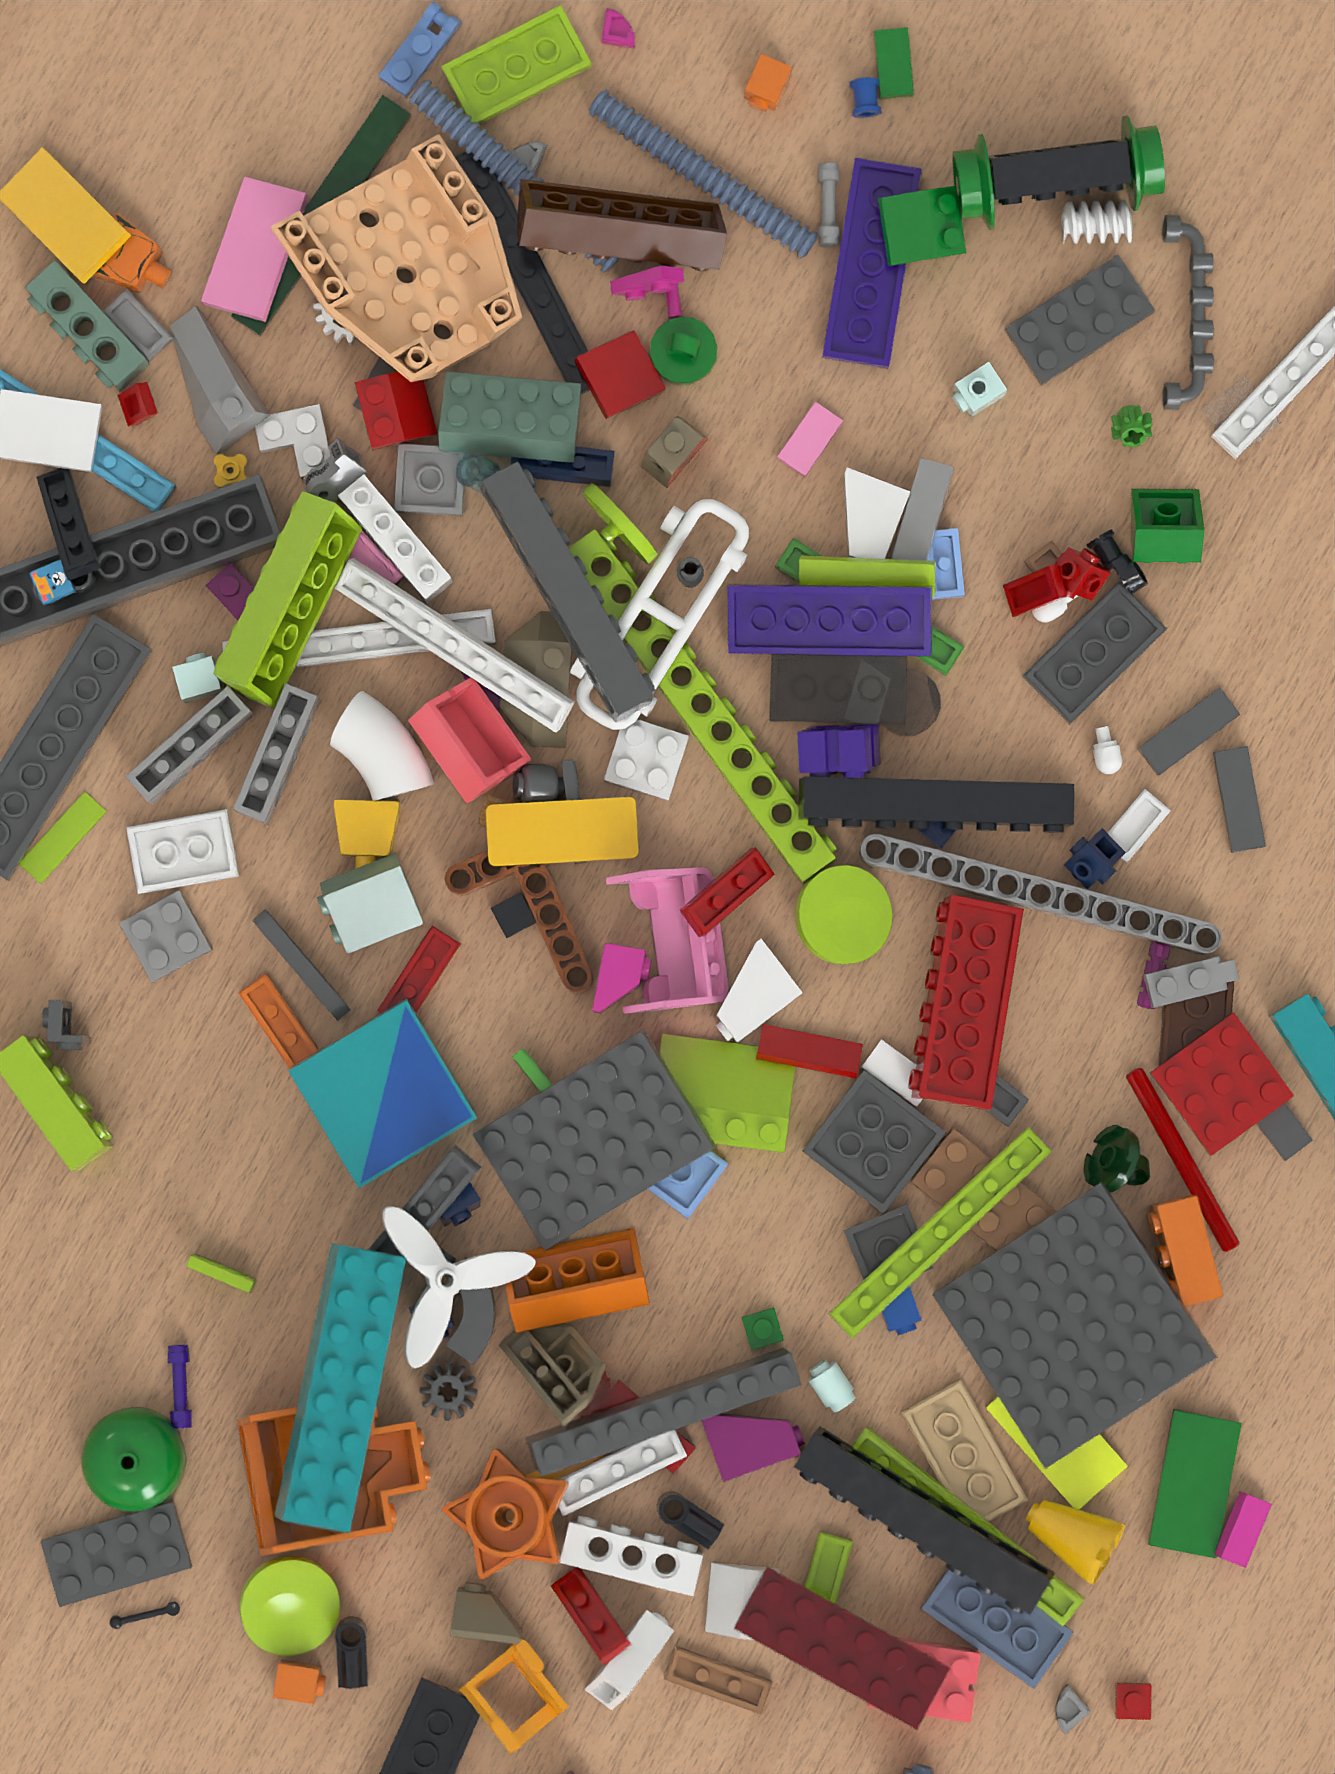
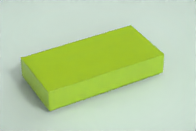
[186,1254,257,1293]
[804,1531,853,1604]

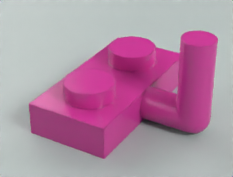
[610,266,684,319]

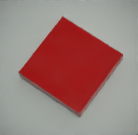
[574,330,666,419]

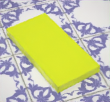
[985,1396,1128,1510]

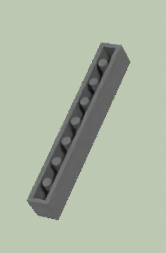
[480,462,655,723]
[525,1348,801,1476]

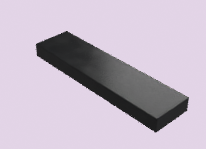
[36,468,100,581]

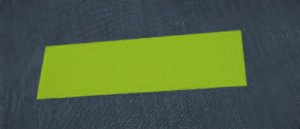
[19,791,107,884]

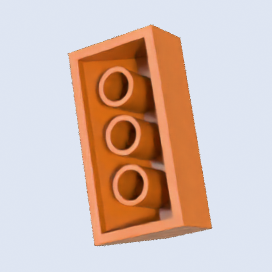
[505,1228,650,1333]

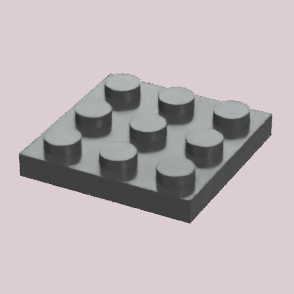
[802,1070,946,1214]

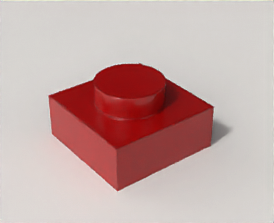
[117,382,158,427]
[1115,1683,1151,1720]

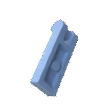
[378,1,461,98]

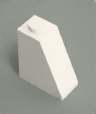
[843,467,910,559]
[715,938,803,1043]
[584,1610,674,1711]

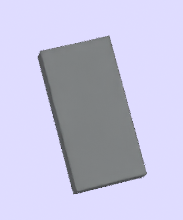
[102,289,173,362]

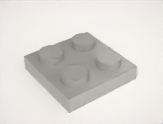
[394,444,466,516]
[119,890,213,983]

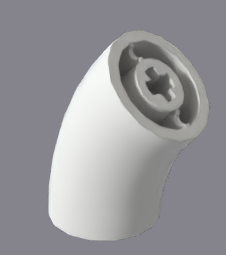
[330,691,435,801]

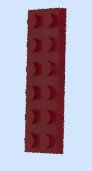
[734,1566,950,1730]

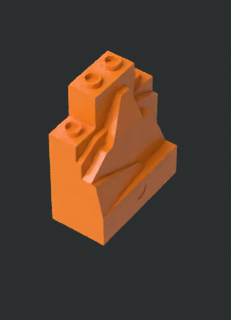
[237,1405,430,1556]

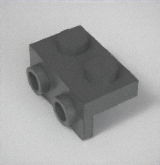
[42,1000,91,1050]

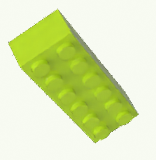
[213,491,363,709]

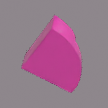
[601,8,635,48]

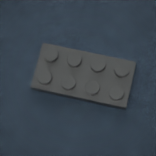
[1005,255,1155,386]
[41,1501,193,1607]

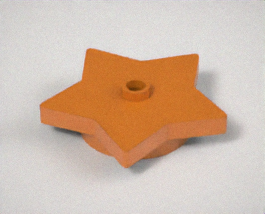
[442,1449,569,1580]

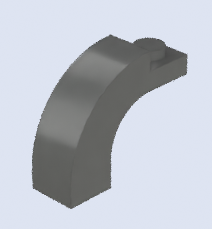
[439,1247,496,1365]

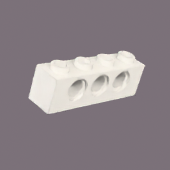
[338,474,453,604]
[560,1516,703,1596]

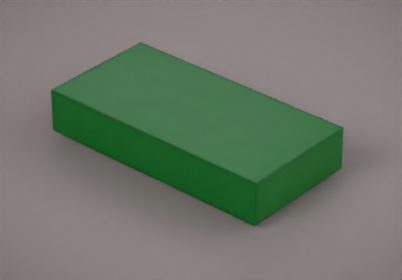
[874,27,914,99]

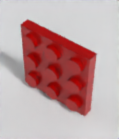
[1150,1013,1294,1156]

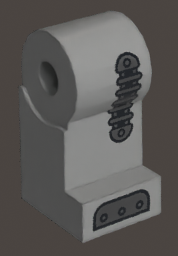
[304,438,367,502]

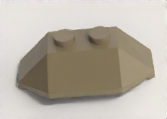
[500,611,573,748]
[499,1324,606,1426]

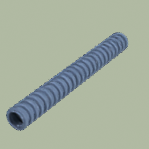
[409,79,620,273]
[589,89,818,258]

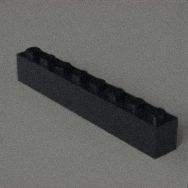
[798,776,1074,833]
[794,1426,1055,1615]

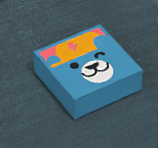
[29,559,76,606]

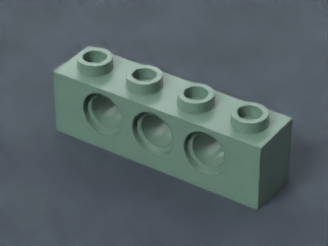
[25,260,150,392]

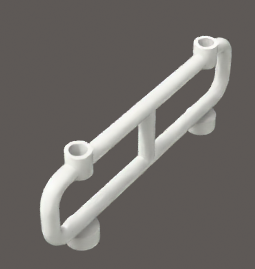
[570,499,749,730]

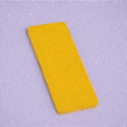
[486,797,639,866]

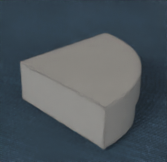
[511,142,547,175]
[1056,1684,1091,1734]

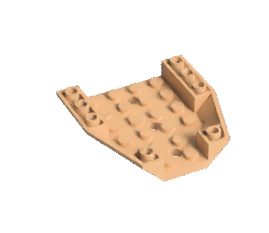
[271,134,522,382]

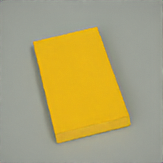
[0,147,131,284]

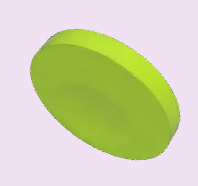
[581,483,659,565]
[795,865,892,965]
[239,1556,340,1656]

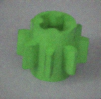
[1111,405,1153,447]

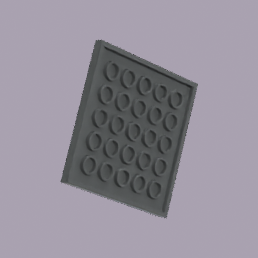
[932,1182,1218,1469]

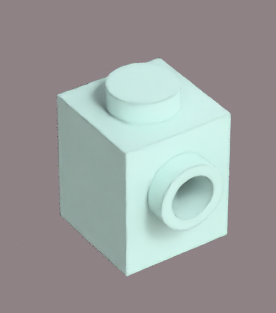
[952,362,1007,417]
[172,653,224,703]

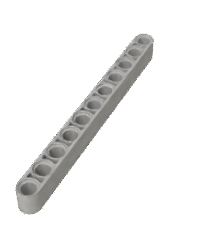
[859,834,1222,955]

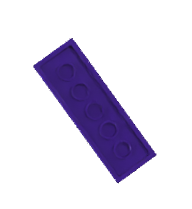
[822,158,922,369]
[728,584,932,656]

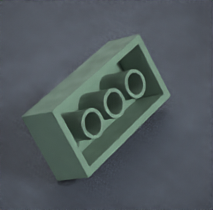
[439,371,581,463]

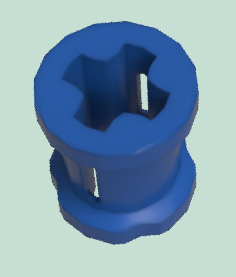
[849,77,882,118]

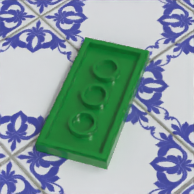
[1148,1409,1242,1559]

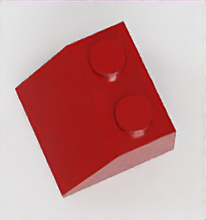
[355,372,437,451]

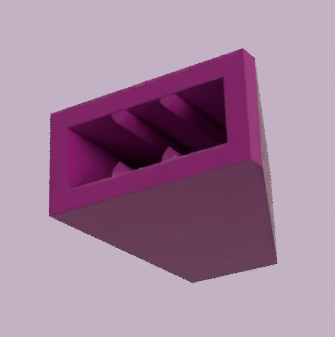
[702,1414,805,1482]

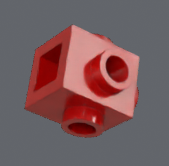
[1055,547,1111,601]

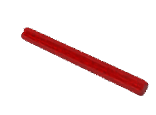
[1126,1068,1239,1252]

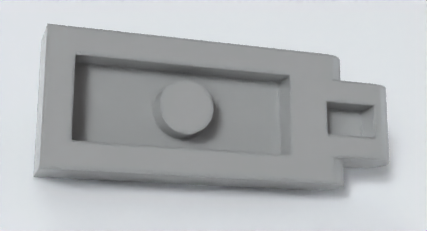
[1143,956,1239,1008]

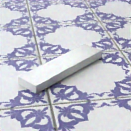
[558,1430,687,1516]

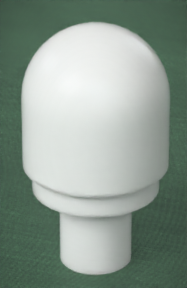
[1032,595,1077,623]
[1093,726,1122,774]

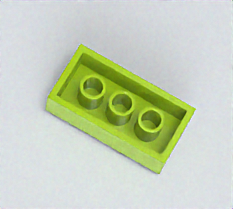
[0,1035,113,1171]

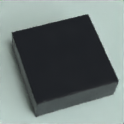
[491,892,537,938]

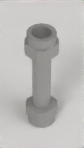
[818,163,839,247]

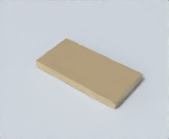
[901,1379,1027,1522]

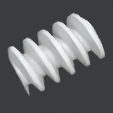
[1061,200,1132,244]

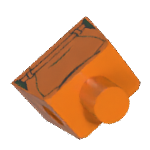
[92,213,172,293]

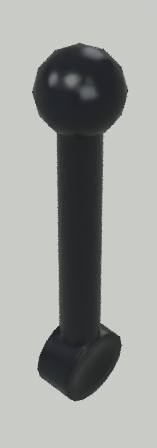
[109,1602,180,1629]

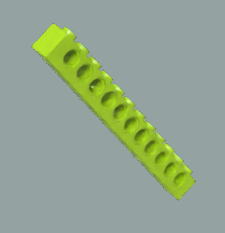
[568,529,837,884]

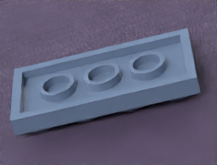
[921,1569,1074,1689]

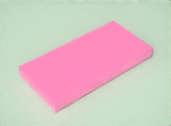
[201,177,309,322]

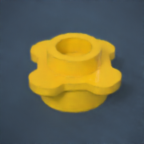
[213,454,247,488]

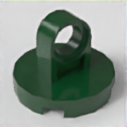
[1083,1125,1150,1193]

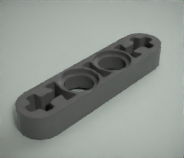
[252,909,351,1020]

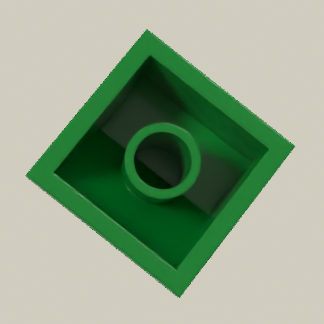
[878,186,966,266]
[1131,489,1205,564]

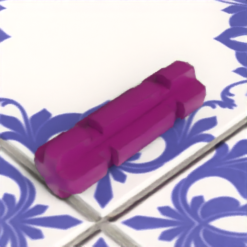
[1137,942,1170,1009]

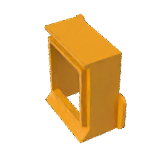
[458,1640,569,1755]

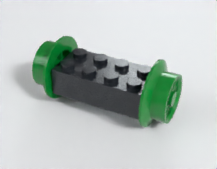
[952,115,1165,230]

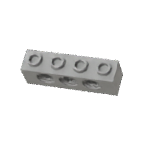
[233,683,320,825]
[126,686,254,805]

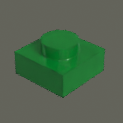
[741,1307,784,1350]

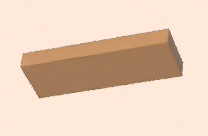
[664,1646,773,1715]

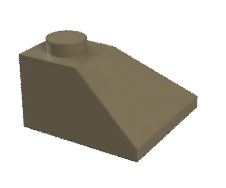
[450,1583,523,1644]

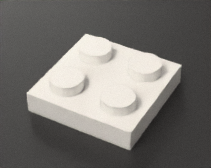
[604,720,689,801]

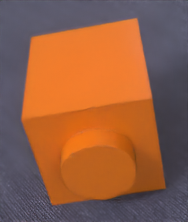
[744,54,792,112]
[273,1659,326,1704]

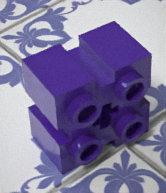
[797,724,881,778]

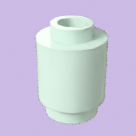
[807,1360,856,1413]

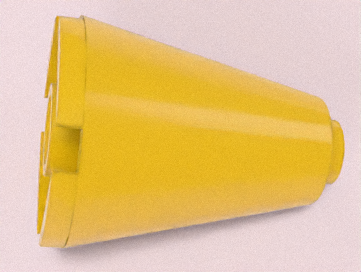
[1025,1499,1125,1585]

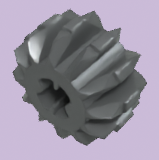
[419,1362,478,1421]

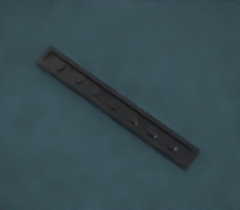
[455,152,590,395]

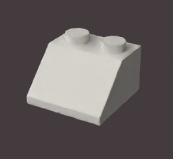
[705,1562,780,1640]

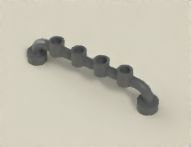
[1162,215,1214,410]

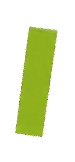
[799,556,936,597]

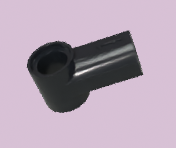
[657,1492,724,1549]
[335,1616,368,1689]

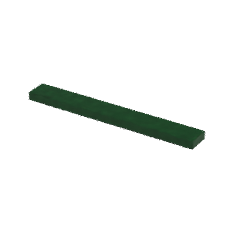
[231,95,411,336]

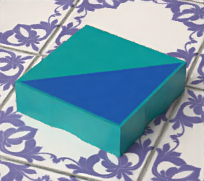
[288,998,477,1188]

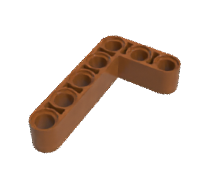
[445,850,593,993]

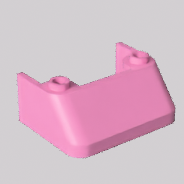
[606,867,729,1014]

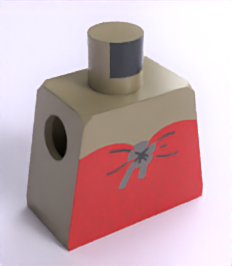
[641,416,708,488]

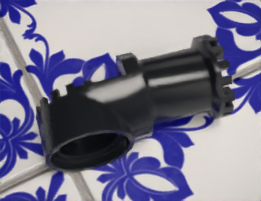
[1086,529,1148,594]

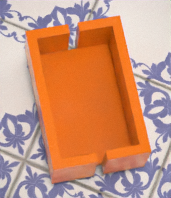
[1146,1195,1224,1307]

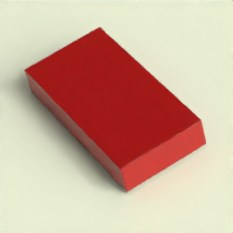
[1003,564,1067,617]

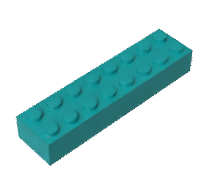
[275,1243,406,1533]

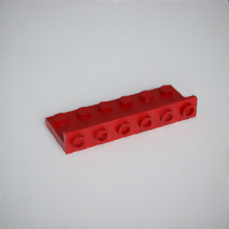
[908,895,1024,1111]

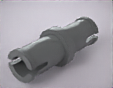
[677,557,704,588]

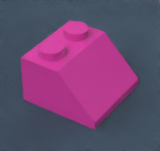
[592,943,651,1014]

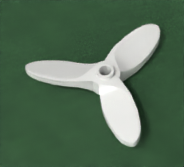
[382,1206,536,1368]

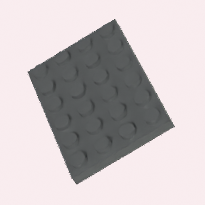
[473,1029,716,1250]

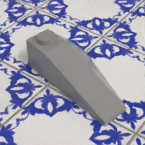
[170,306,270,455]

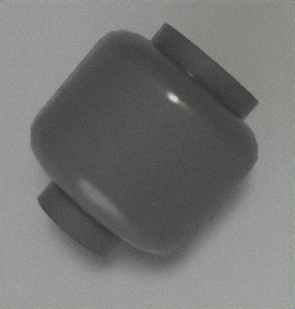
[512,764,564,803]

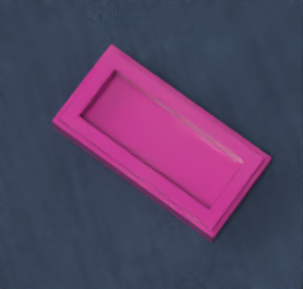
[1214,1491,1272,1568]

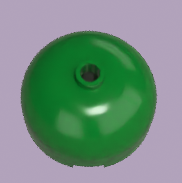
[81,1407,187,1512]

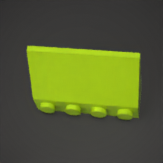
[659,1033,795,1153]

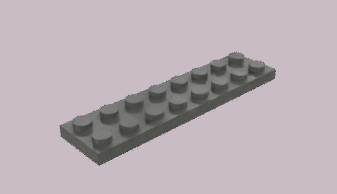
[0,614,152,881]

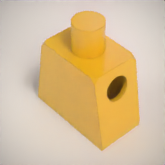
[334,800,401,869]

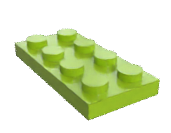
[441,5,592,124]

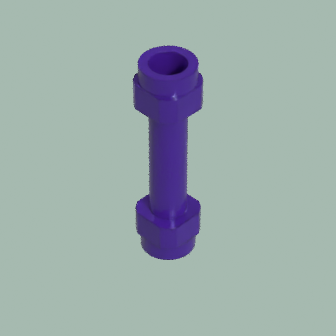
[168,1345,192,1429]

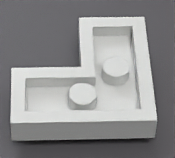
[255,404,331,479]

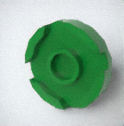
[650,317,717,385]

